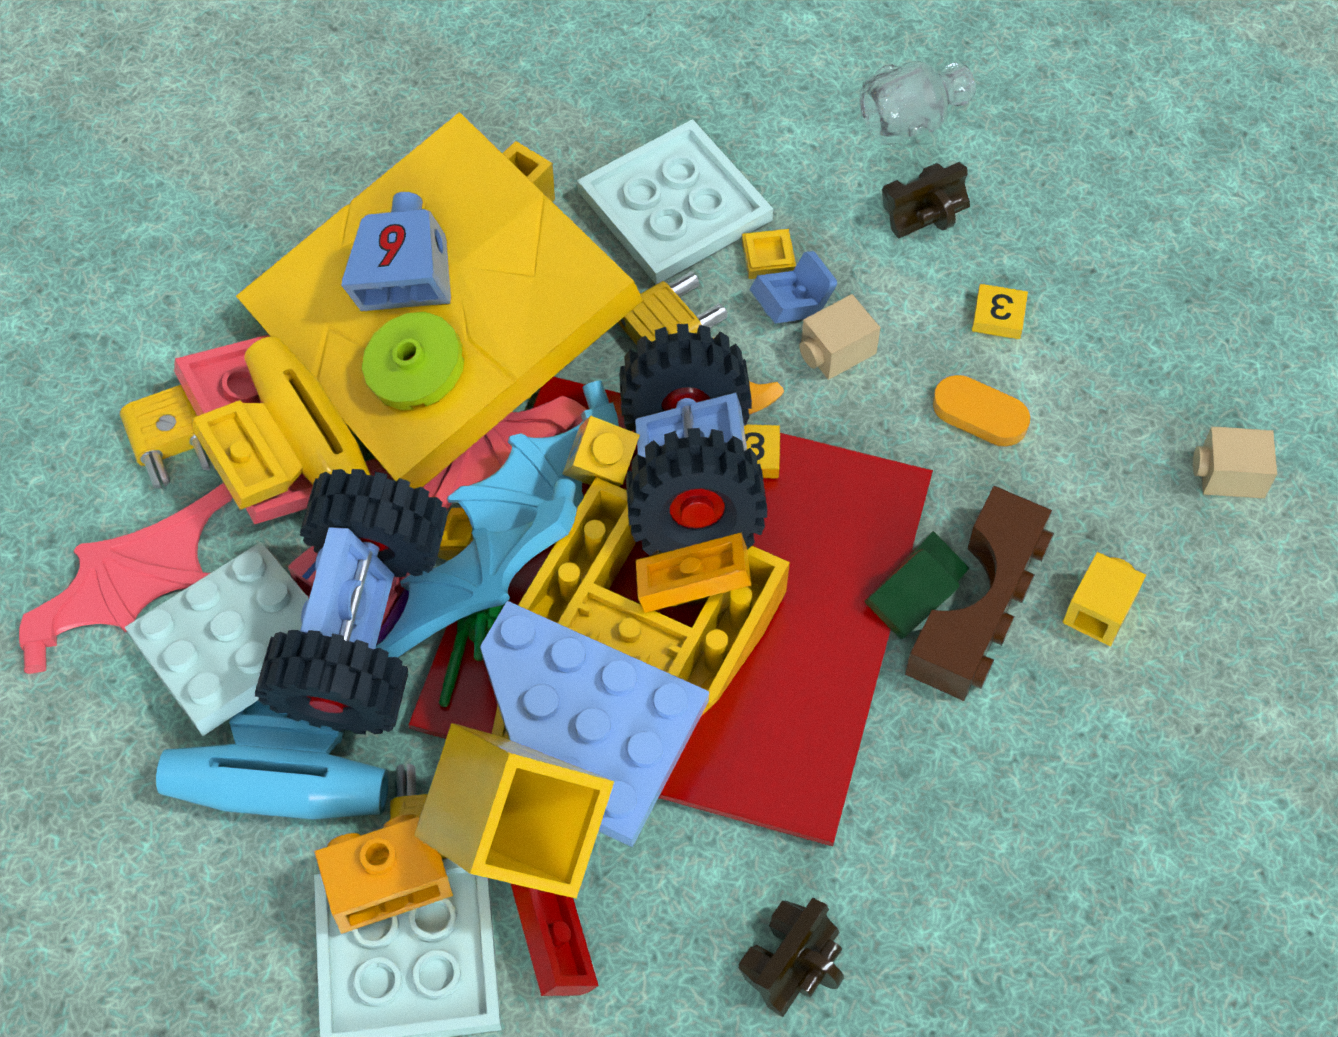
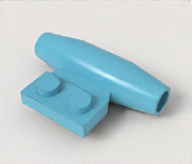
[156,701,389,820]

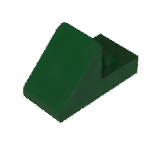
[864,531,970,640]

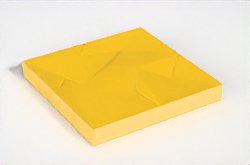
[236,112,643,489]

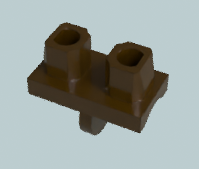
[882,162,970,239]
[738,897,844,1017]

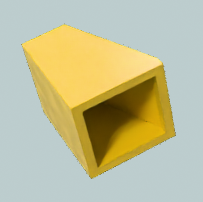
[414,723,614,899]

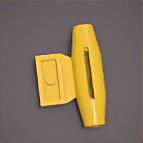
[192,336,370,510]

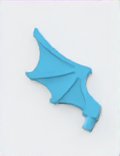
[447,380,619,540]
[375,479,577,658]

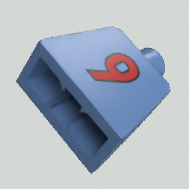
[341,192,451,311]

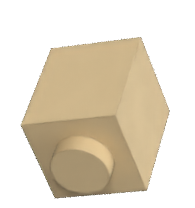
[799,294,881,380]
[1193,426,1277,499]

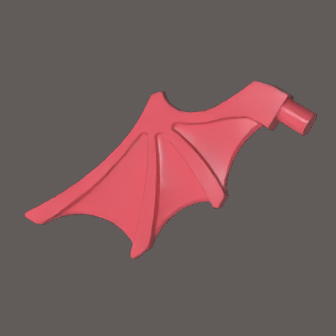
[365,396,587,510]
[19,483,233,674]

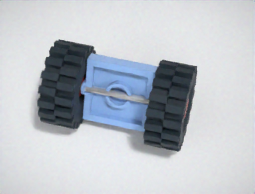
[619,324,767,556]
[255,469,448,735]

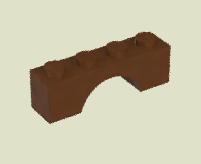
[905,486,1054,701]

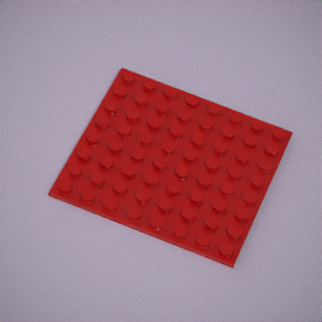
[408,377,933,847]

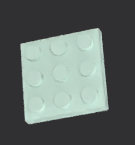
[577,119,773,284]
[125,542,309,736]
[314,859,502,1037]

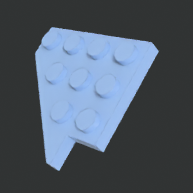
[480,601,709,847]

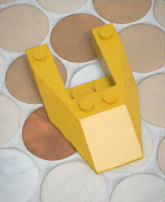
[492,477,790,739]

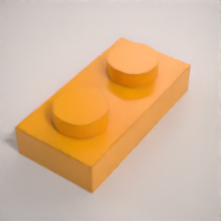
[636,533,751,613]

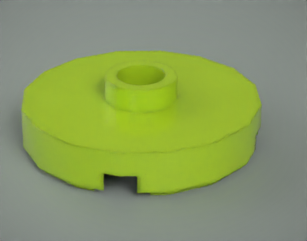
[362,312,464,410]

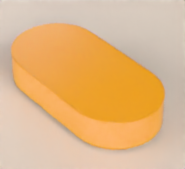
[933,375,1030,446]

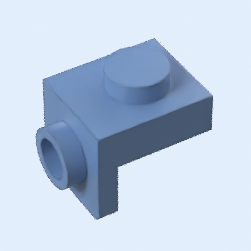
[749,251,837,324]

